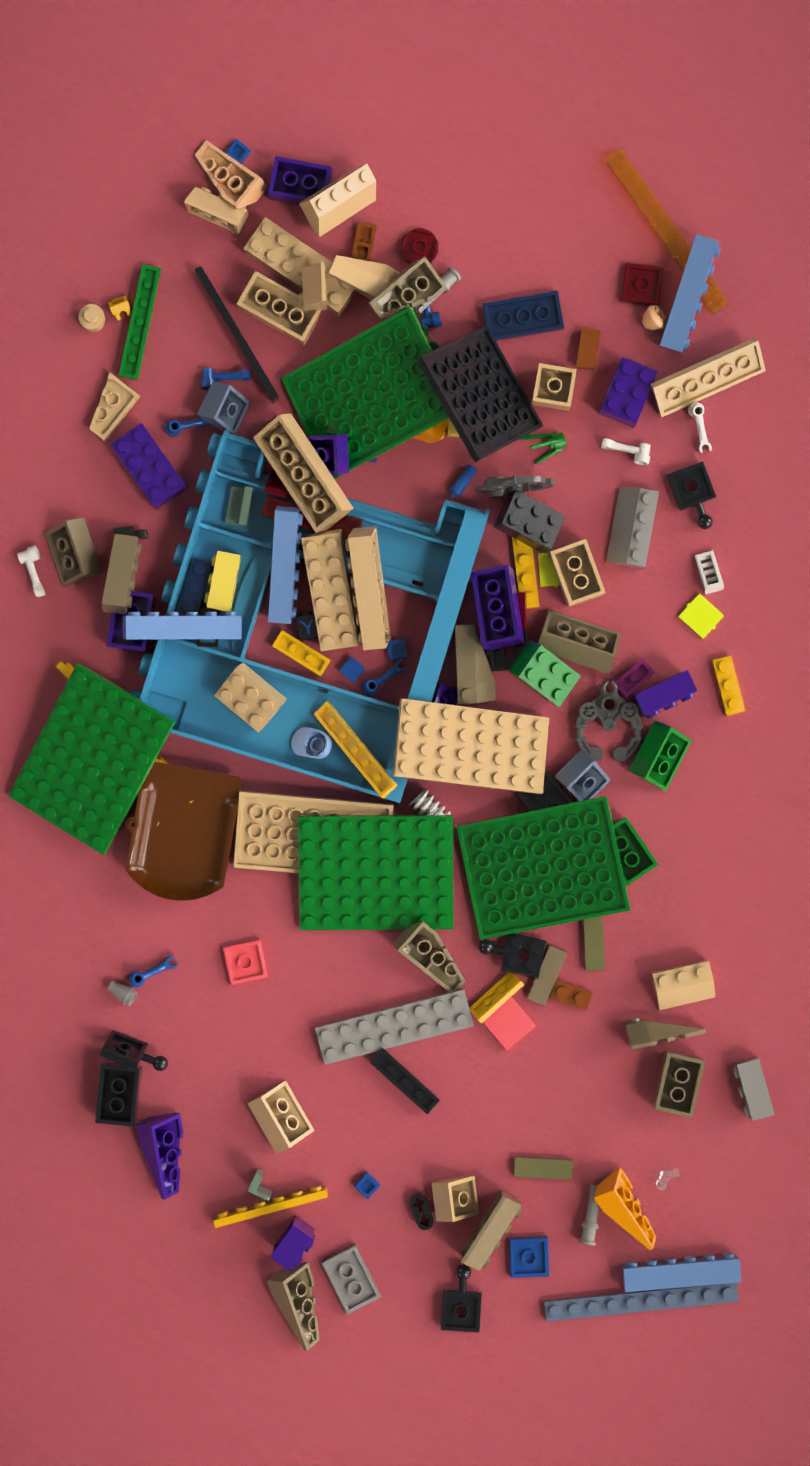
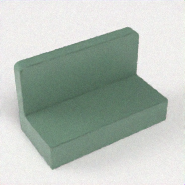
[225,486,254,528]
[248,1168,272,1201]

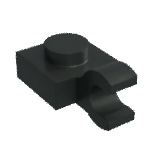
[114,526,148,540]

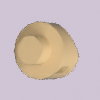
[79,304,105,332]

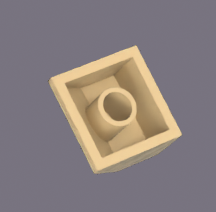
[299,262,327,310]
[431,1176,479,1222]

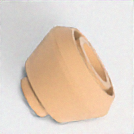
[642,305,667,330]

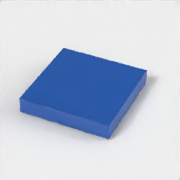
[509,1236,549,1278]

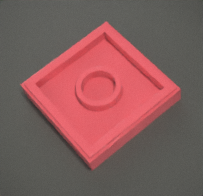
[223,939,269,985]
[483,996,536,1050]

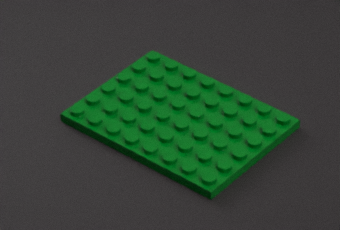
[281,307,449,479]
[8,663,176,855]
[457,796,631,940]
[298,815,454,930]

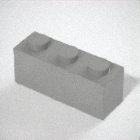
[732,1057,775,1121]

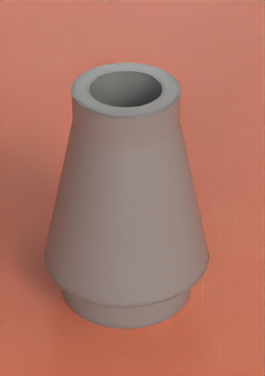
[107,981,137,1006]

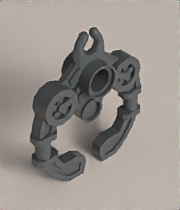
[475,476,555,498]
[574,681,643,761]

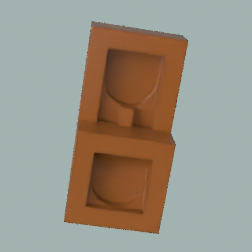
[351,222,377,261]
[575,328,601,371]

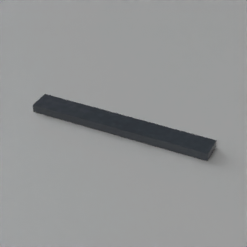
[195,266,279,404]

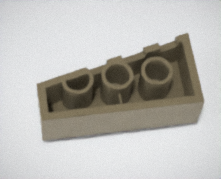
[102,534,142,614]

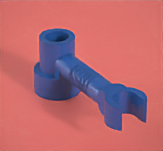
[421,306,442,328]
[200,368,251,391]
[165,418,213,437]
[361,659,408,696]
[129,956,178,987]

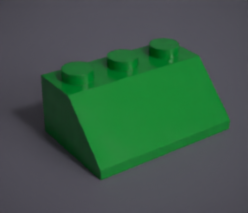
[629,720,692,791]

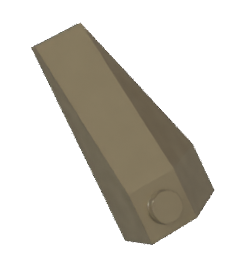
[368,256,447,319]
[455,624,496,704]
[393,921,466,992]
[624,1017,706,1050]
[267,1262,320,1351]

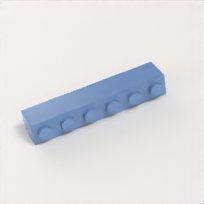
[660,234,721,354]
[268,506,303,624]
[123,612,242,639]
[622,1253,742,1292]

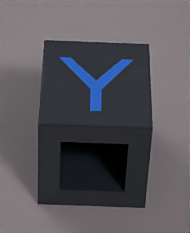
[296,611,318,641]

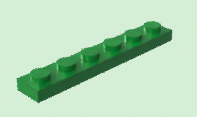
[119,264,162,381]

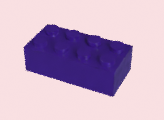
[110,423,188,510]
[471,565,525,651]

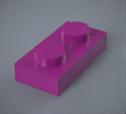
[615,658,655,698]

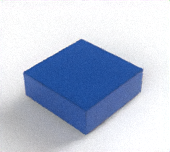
[225,139,251,164]
[387,638,408,661]
[339,656,366,683]
[354,1172,381,1200]

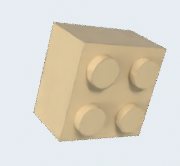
[532,363,577,411]

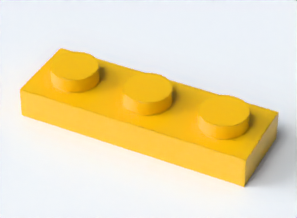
[272,630,331,677]
[712,656,745,716]
[469,972,524,1024]

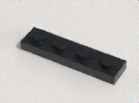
[370,1048,440,1114]

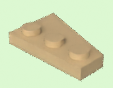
[89,373,140,441]

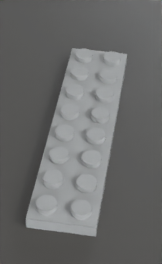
[315,988,474,1065]

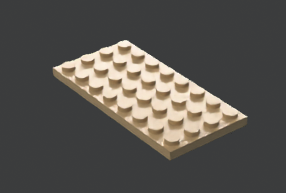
[393,699,549,794]
[234,791,393,873]

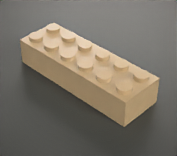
[244,217,357,317]
[253,413,354,533]
[346,526,391,650]
[301,529,359,651]

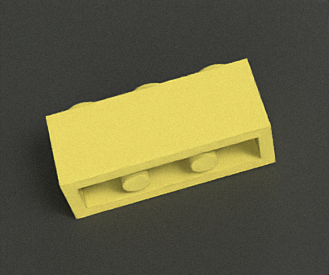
[204,551,242,612]

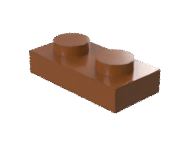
[550,980,593,1011]

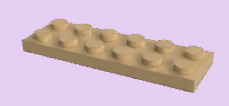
[651,337,766,417]

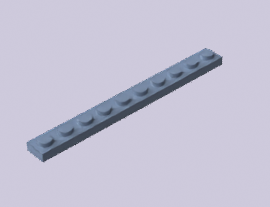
[544,1283,739,1322]

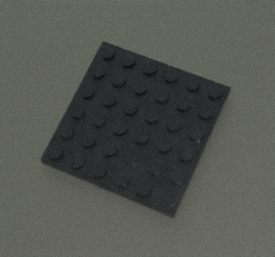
[416,326,543,463]

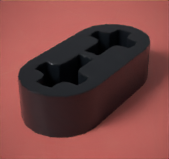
[410,1193,434,1230]

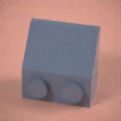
[197,381,250,435]
[555,749,611,802]

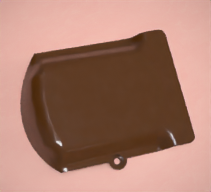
[125,762,242,901]

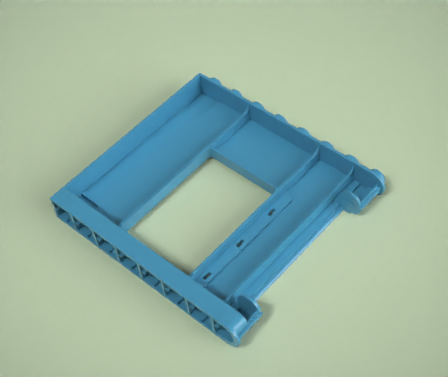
[132,429,490,803]

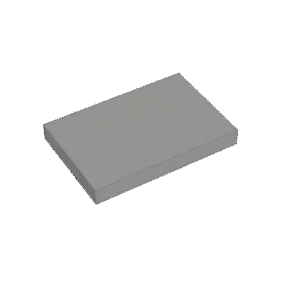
[321,1244,381,1314]

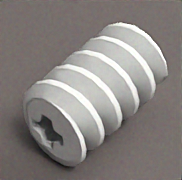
[409,790,450,815]

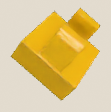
[108,295,131,320]

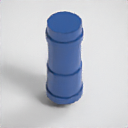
[449,464,477,498]

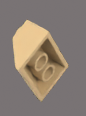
[184,187,249,235]
[650,960,715,1010]
[247,1080,314,1154]

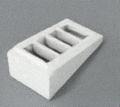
[695,550,724,594]

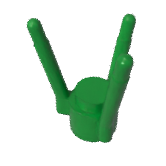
[519,432,567,464]

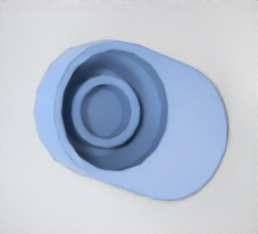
[291,727,332,759]

